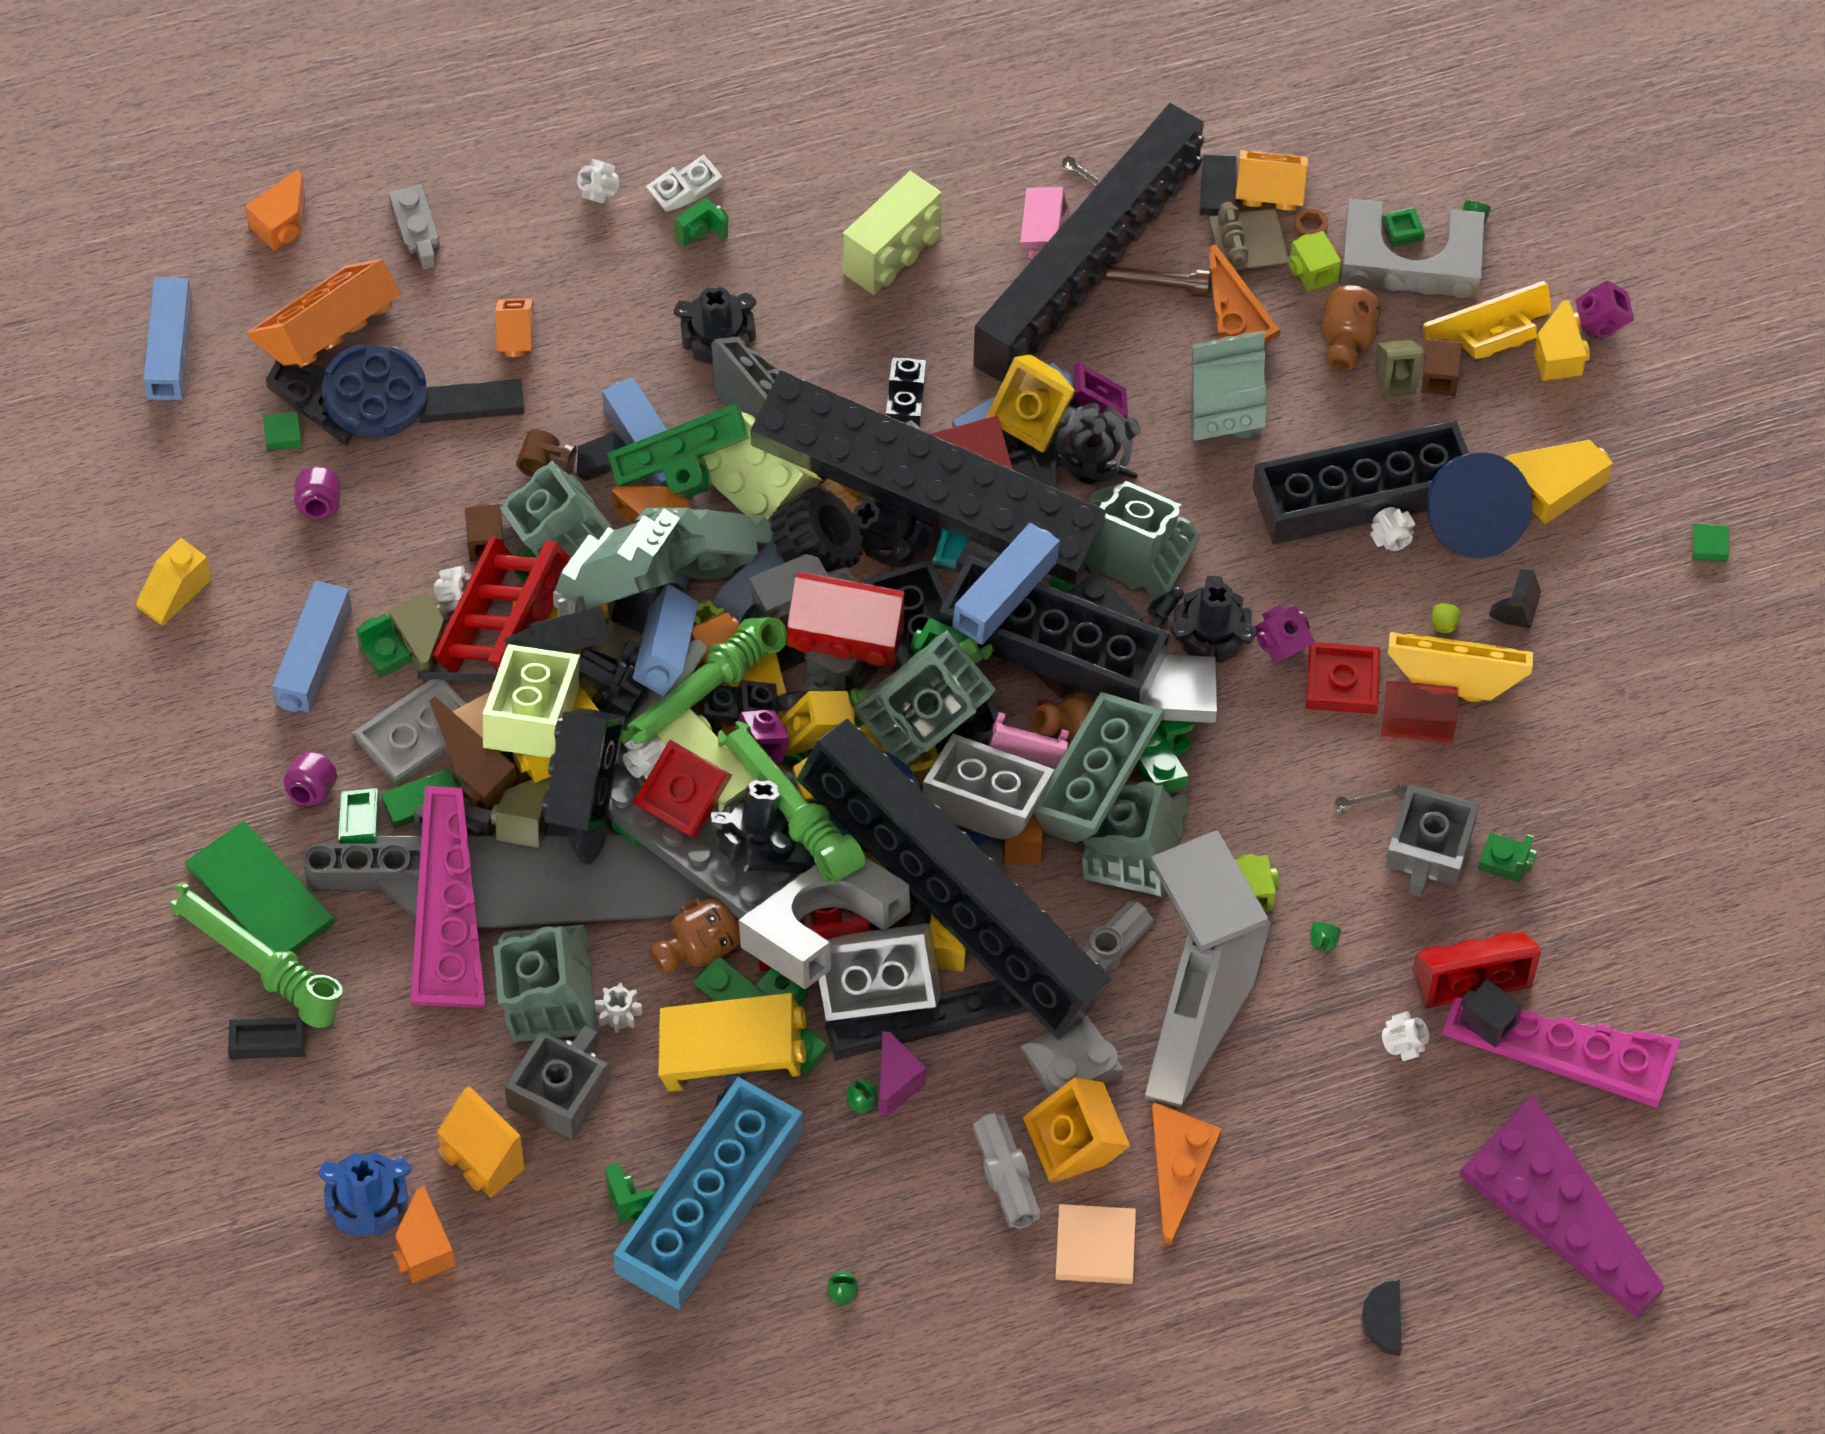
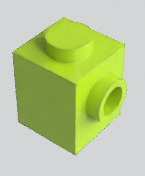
[1288,231,1341,292]
[1235,854,1279,912]

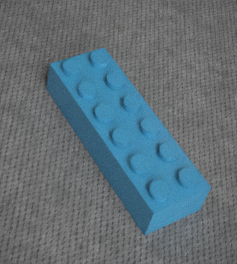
[613,1077,803,1311]

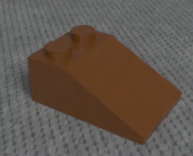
[430,696,518,811]

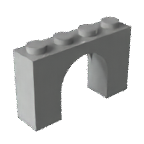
[1340,199,1485,298]
[739,856,910,989]

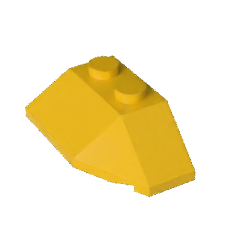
[1388,632,1533,702]

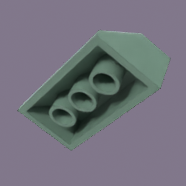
[1033,692,1165,843]

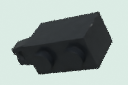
[504,606,610,653]

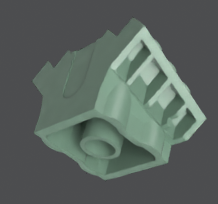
[1191,330,1266,441]
[500,461,612,558]
[1086,481,1201,600]
[636,508,773,581]
[555,509,680,609]
[853,631,996,764]
[1082,780,1189,896]
[493,924,599,1043]

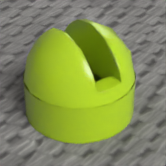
[1431,603,1461,634]

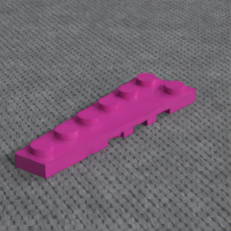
[410,786,485,1009]
[1442,997,1681,1108]

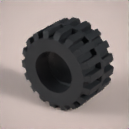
[771,487,863,572]

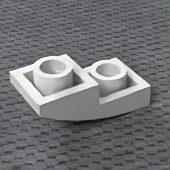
[646,154,725,212]

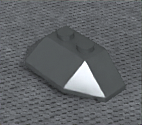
[711,337,779,419]

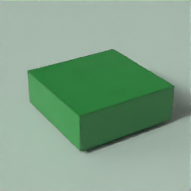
[1381,207,1425,248]
[263,411,302,451]
[1692,523,1729,562]

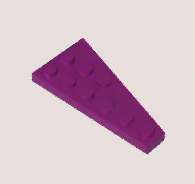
[1459,1094,1664,1318]

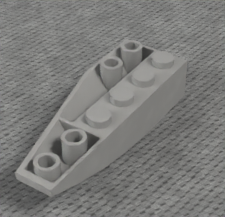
[1144,920,1271,1108]

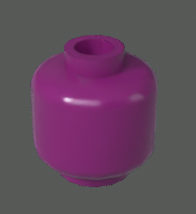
[294,466,341,519]
[283,752,337,806]

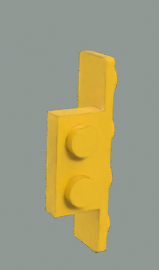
[1423,281,1552,359]

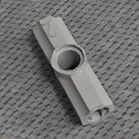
[1082,901,1154,973]
[973,1113,1041,1229]

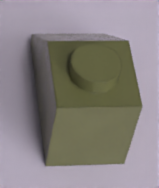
[1375,340,1423,397]
[389,593,448,683]
[491,776,552,848]

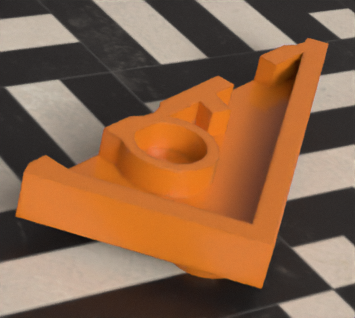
[1209,244,1281,346]
[1151,1102,1222,1246]

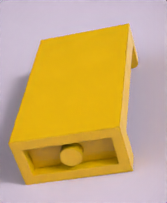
[659,993,806,1092]

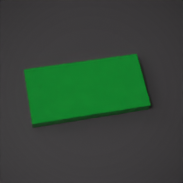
[185,820,335,953]

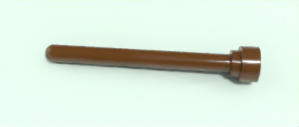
[1104,266,1211,297]

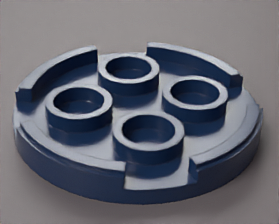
[322,343,427,438]
[1427,452,1532,558]

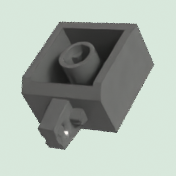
[749,554,855,645]
[801,651,880,697]
[1385,784,1480,898]
[505,1026,611,1140]

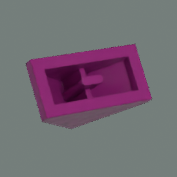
[1073,362,1128,419]
[879,1032,926,1117]

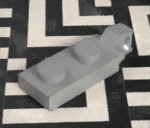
[389,184,439,270]

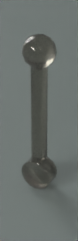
[1062,156,1101,186]
[1335,784,1407,813]

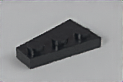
[266,360,354,446]

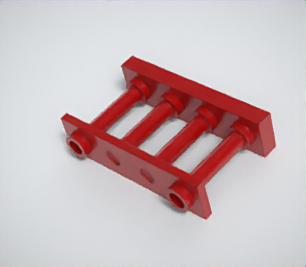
[433,536,571,673]

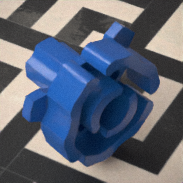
[318,1152,412,1236]

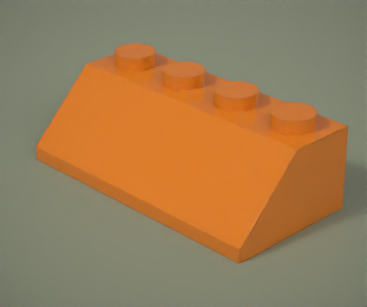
[247,259,401,367]

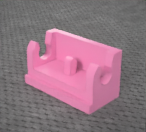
[1020,187,1069,259]
[988,712,1069,769]

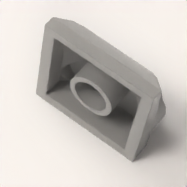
[1021,1016,1124,1096]

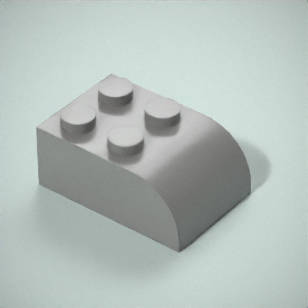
[922,734,1055,839]
[819,923,942,1021]

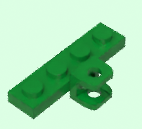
[607,404,750,498]
[1096,696,1194,791]
[693,957,830,1077]

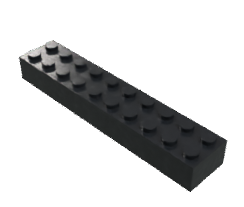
[973,103,1205,383]
[750,370,1107,586]
[796,718,1112,1040]

